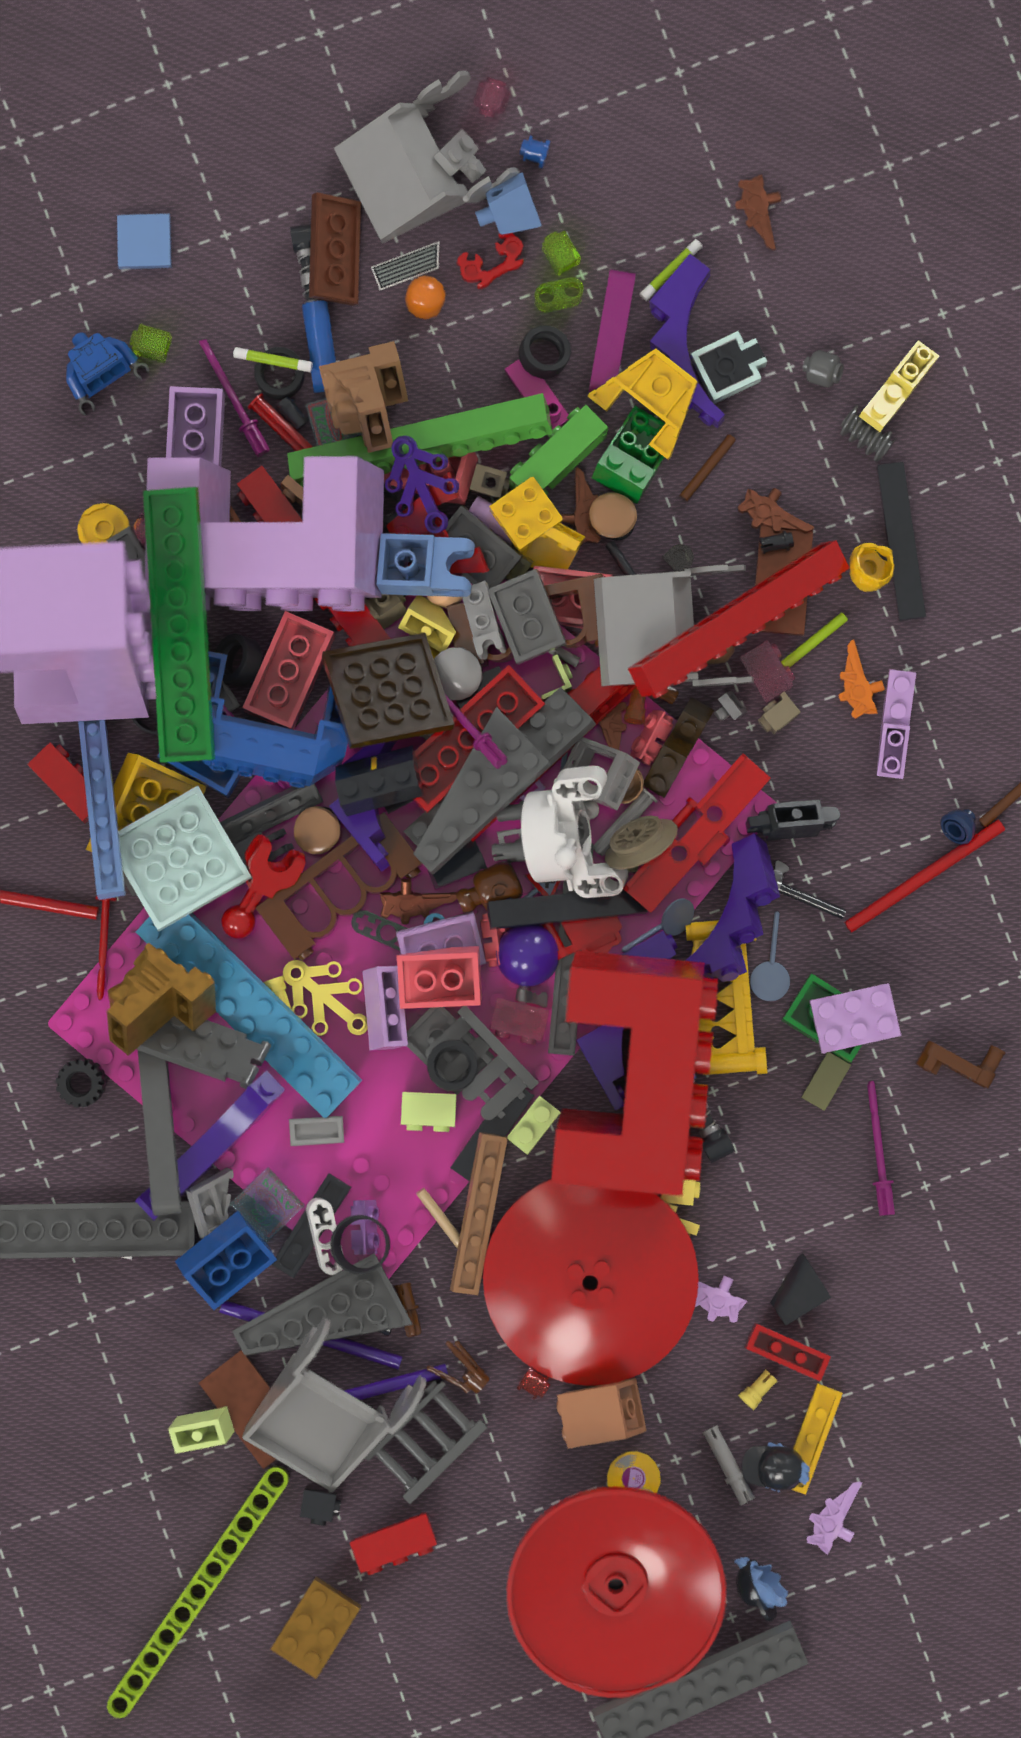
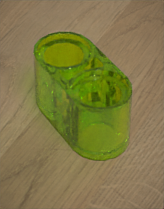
[535,277,584,312]

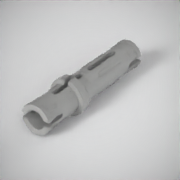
[703,1425,755,1505]

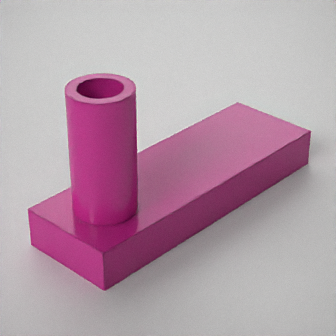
[505,359,568,430]

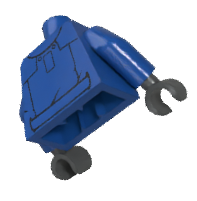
[66,332,149,416]

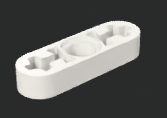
[306,1198,343,1275]

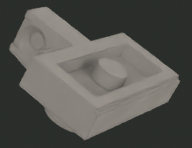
[434,129,486,183]

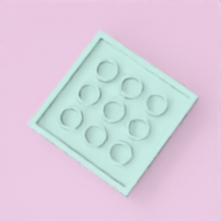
[118,786,252,932]

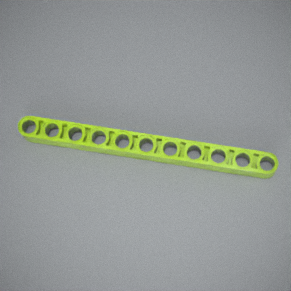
[107,1466,289,1718]

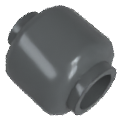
[803,350,844,388]

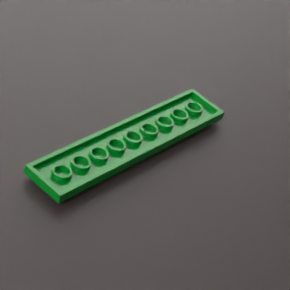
[143,487,215,763]

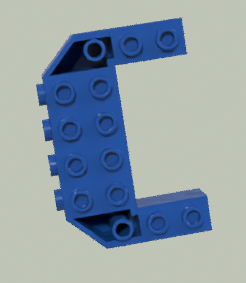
[202,651,348,788]

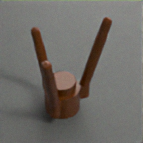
[426,1341,490,1394]

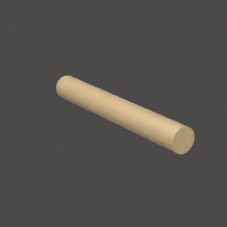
[416,1188,460,1249]

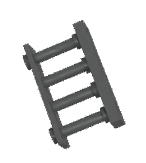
[365,1380,488,1504]

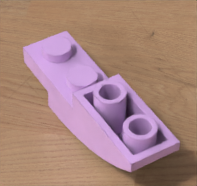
[876,669,916,779]

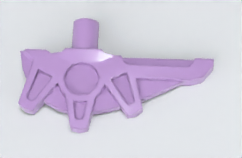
[695,1276,747,1323]
[807,1482,862,1555]

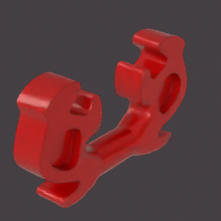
[457,233,524,290]

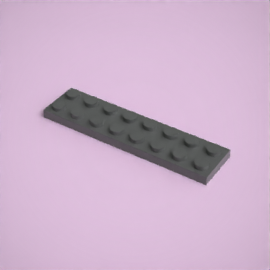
[403,687,596,846]
[0,1201,195,1259]
[591,1621,808,1738]

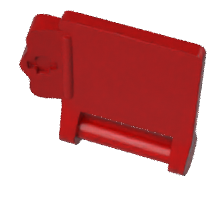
[541,917,622,960]

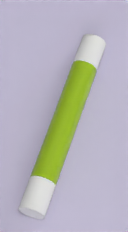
[640,239,703,301]
[233,347,313,372]

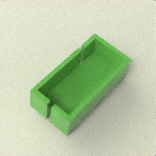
[509,405,608,495]

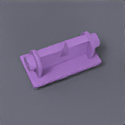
[351,1200,380,1255]

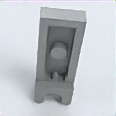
[462,581,507,660]

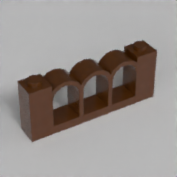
[447,573,606,668]
[256,812,423,961]

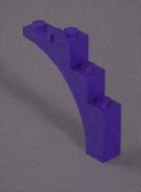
[650,254,725,428]
[685,833,780,982]

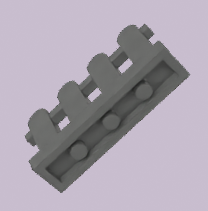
[425,1006,539,1120]

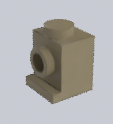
[469,464,510,499]
[365,594,407,629]
[758,692,801,735]

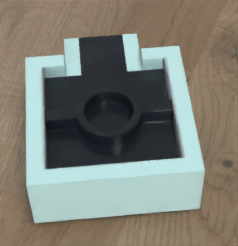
[690,331,767,404]

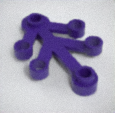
[385,435,459,533]

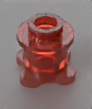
[516,1366,551,1400]

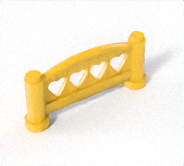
[686,920,767,1075]

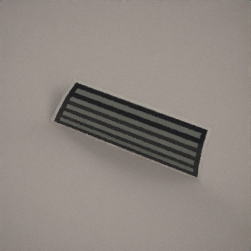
[371,242,439,290]

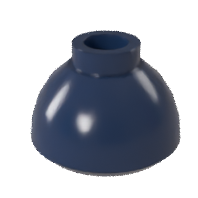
[940,809,976,844]

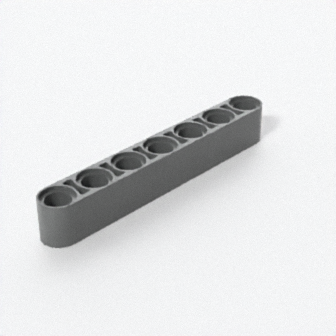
[138,1050,182,1216]

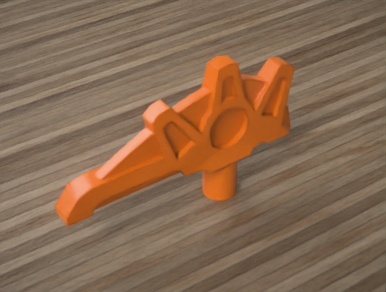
[839,640,885,719]

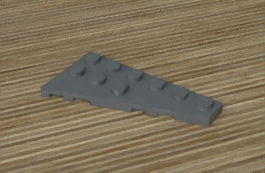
[413,707,551,875]
[232,1253,413,1356]

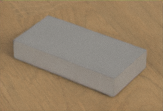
[289,1116,344,1146]

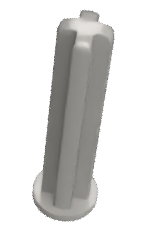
[593,788,658,856]

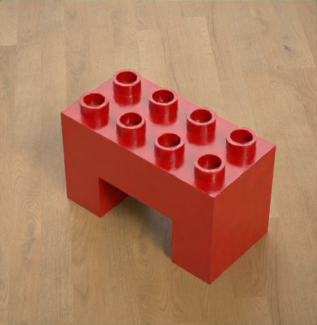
[551,950,718,1196]

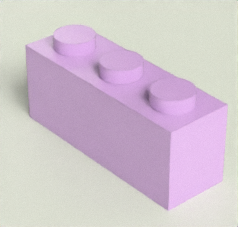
[362,966,408,1050]

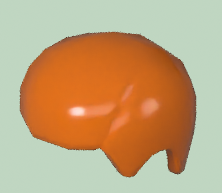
[405,275,446,319]

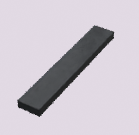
[877,462,926,621]
[487,889,648,930]

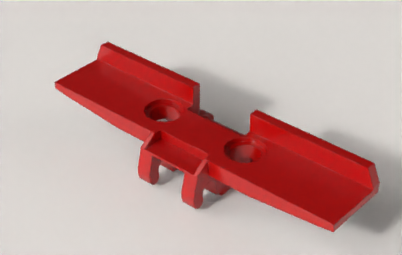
[623,753,771,913]

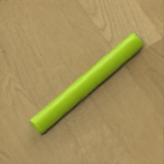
[780,612,848,670]

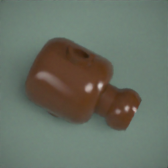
[455,861,523,913]

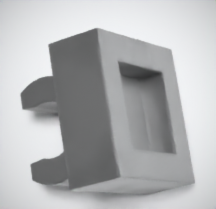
[714,691,748,722]

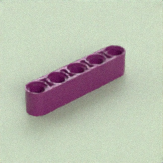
[588,269,636,394]

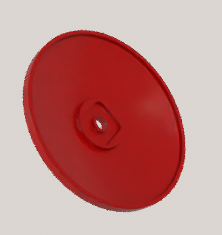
[483,1178,699,1386]
[507,1486,726,1698]

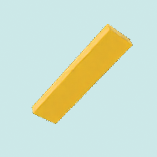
[792,1383,843,1495]

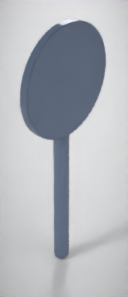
[622,898,694,952]
[750,911,790,1001]

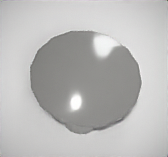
[434,647,483,700]

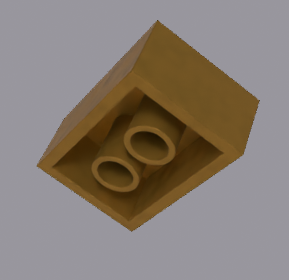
[270,1577,361,1678]

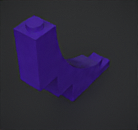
[329,740,398,872]
[576,931,678,1111]
[135,1070,285,1220]

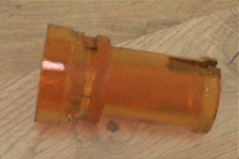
[624,687,646,725]

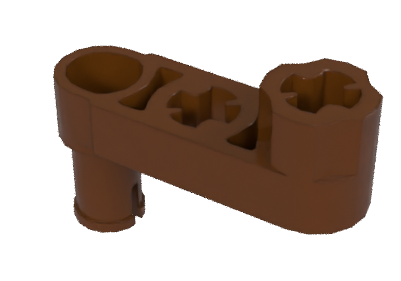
[915,1041,1006,1089]

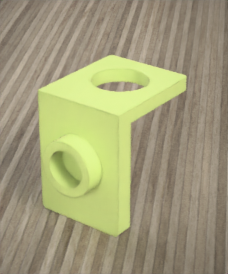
[541,654,573,702]

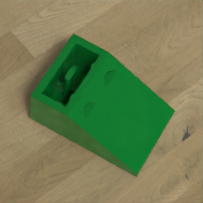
[592,406,665,504]

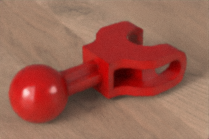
[221,834,306,939]

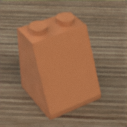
[557,1378,647,1448]

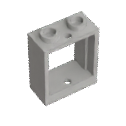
[562,737,640,810]

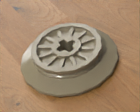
[605,815,678,870]

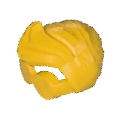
[849,543,895,592]

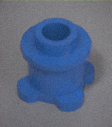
[519,136,550,169]

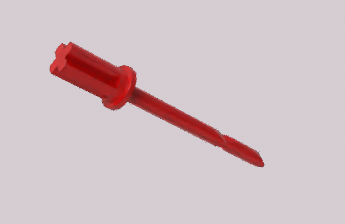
[96,896,117,1001]

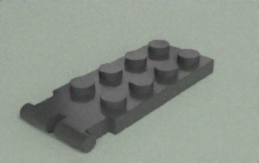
[136,1016,271,1089]

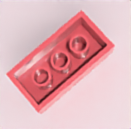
[242,611,335,730]

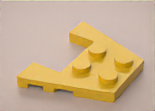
[588,349,698,460]

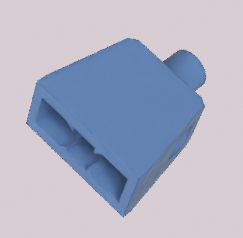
[475,172,542,235]

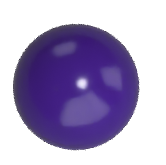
[496,925,559,987]

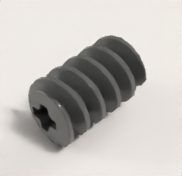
[840,405,898,462]

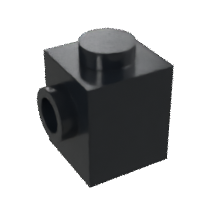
[300,1488,341,1526]

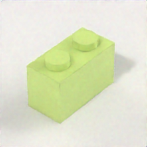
[401,1092,457,1132]
[507,1096,561,1155]
[168,1407,235,1453]

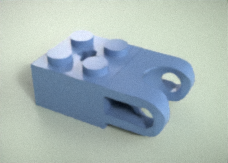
[376,533,475,597]

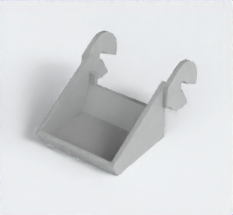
[334,71,520,244]
[594,565,754,687]
[242,1317,426,1493]

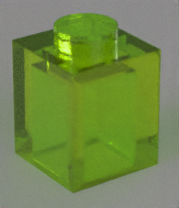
[542,230,581,276]
[130,324,172,363]

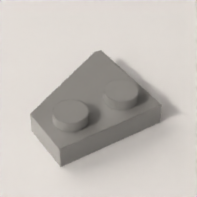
[186,1168,234,1239]

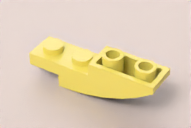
[859,340,939,432]

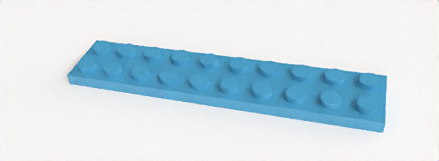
[136,913,363,1118]

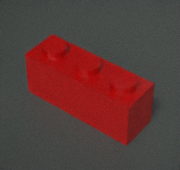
[27,743,89,824]
[744,1323,831,1382]
[350,1512,438,1575]

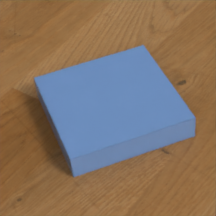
[117,214,171,269]

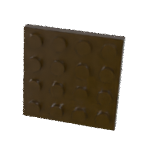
[322,633,455,749]

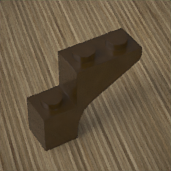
[644,697,714,798]

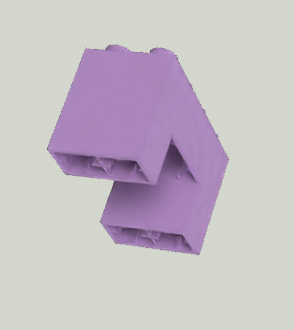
[145,457,384,612]
[0,542,156,724]

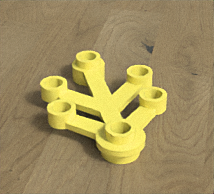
[283,960,368,1036]

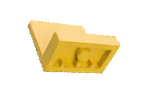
[489,477,563,554]
[521,523,585,570]

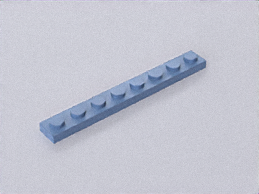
[78,720,125,900]

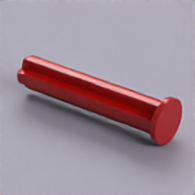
[248,393,313,451]

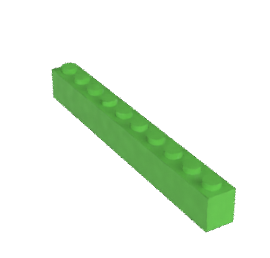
[287,393,553,488]

